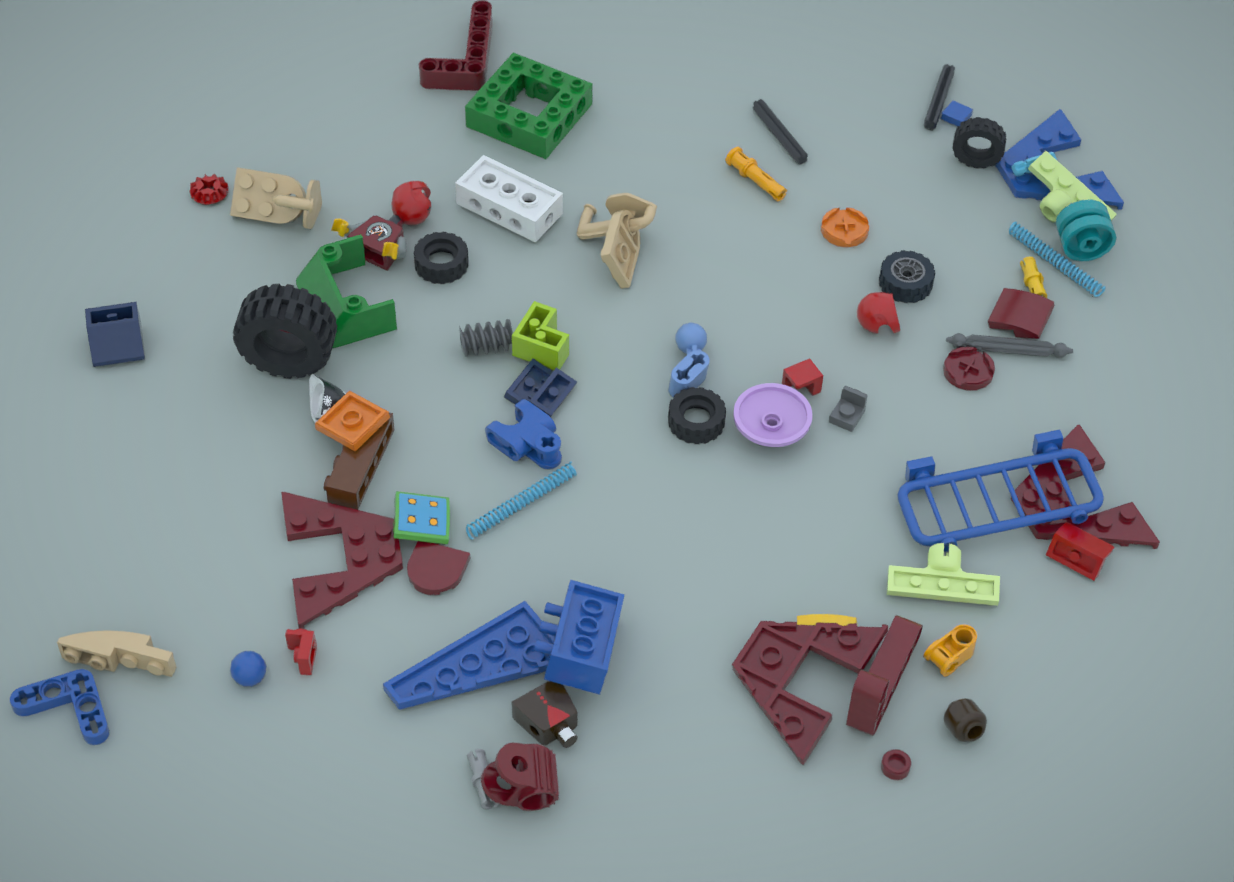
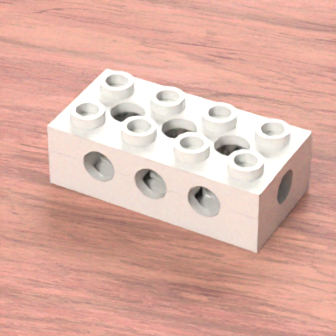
[455,155,563,243]

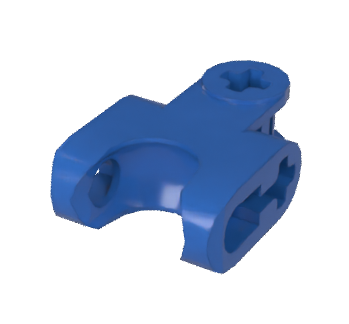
[485,399,562,469]

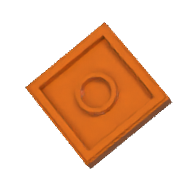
[315,390,390,451]

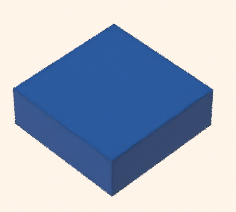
[941,100,973,126]

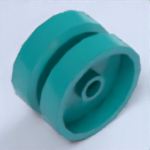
[1055,199,1117,261]

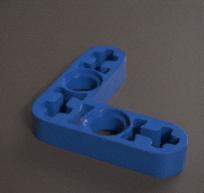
[10,669,109,745]

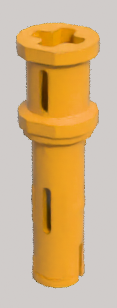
[725,146,787,202]

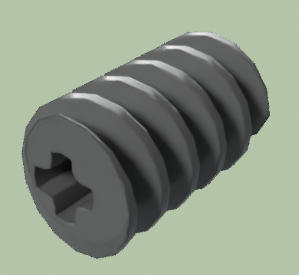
[459,319,513,357]

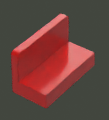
[1046,522,1114,581]

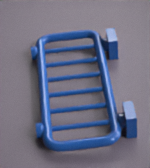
[897,429,1104,552]

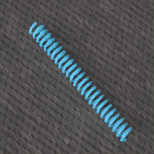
[1009,221,1106,297]
[466,461,577,540]

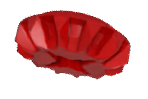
[189,174,228,204]

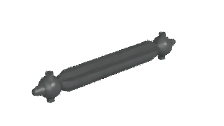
[946,333,1073,358]

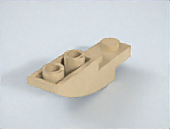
[57,630,176,677]

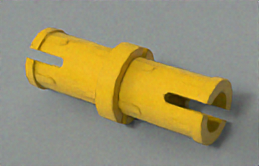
[1020,256,1048,298]

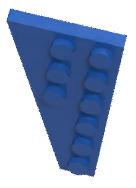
[383,601,555,710]

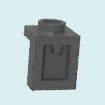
[829,386,868,432]

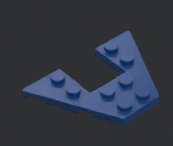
[995,109,1124,210]

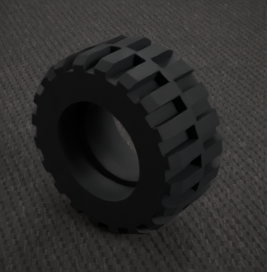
[233,284,337,379]

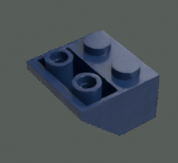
[85,302,145,367]

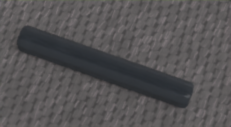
[924,64,955,130]
[753,99,808,164]

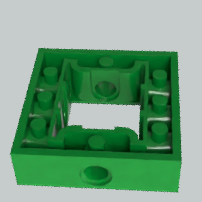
[465,52,593,159]

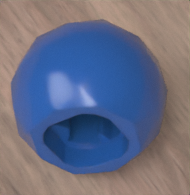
[230,651,267,687]

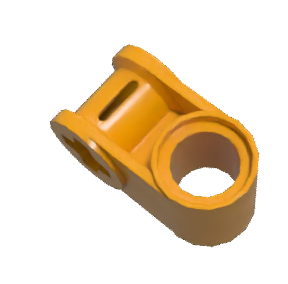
[923,624,977,677]

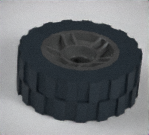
[879,250,935,303]

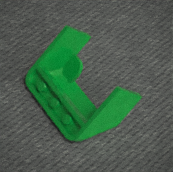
[296,234,397,348]

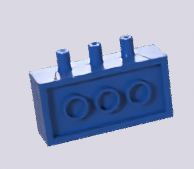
[534,579,625,695]

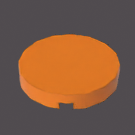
[821,207,869,247]

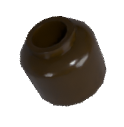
[943,698,987,742]

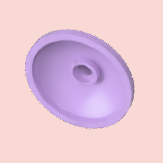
[733,383,812,447]

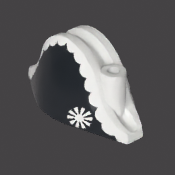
[309,374,346,423]

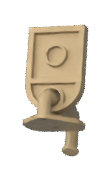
[230,167,322,229]
[577,193,657,289]

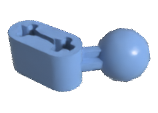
[668,322,710,397]

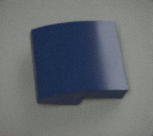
[504,359,577,417]

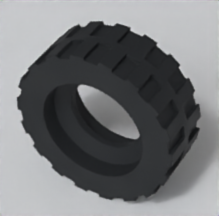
[952,117,1007,169]
[414,231,469,284]
[668,387,726,444]

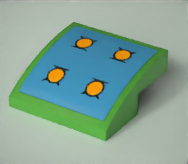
[393,491,450,544]

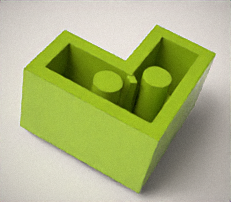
[512,301,569,370]

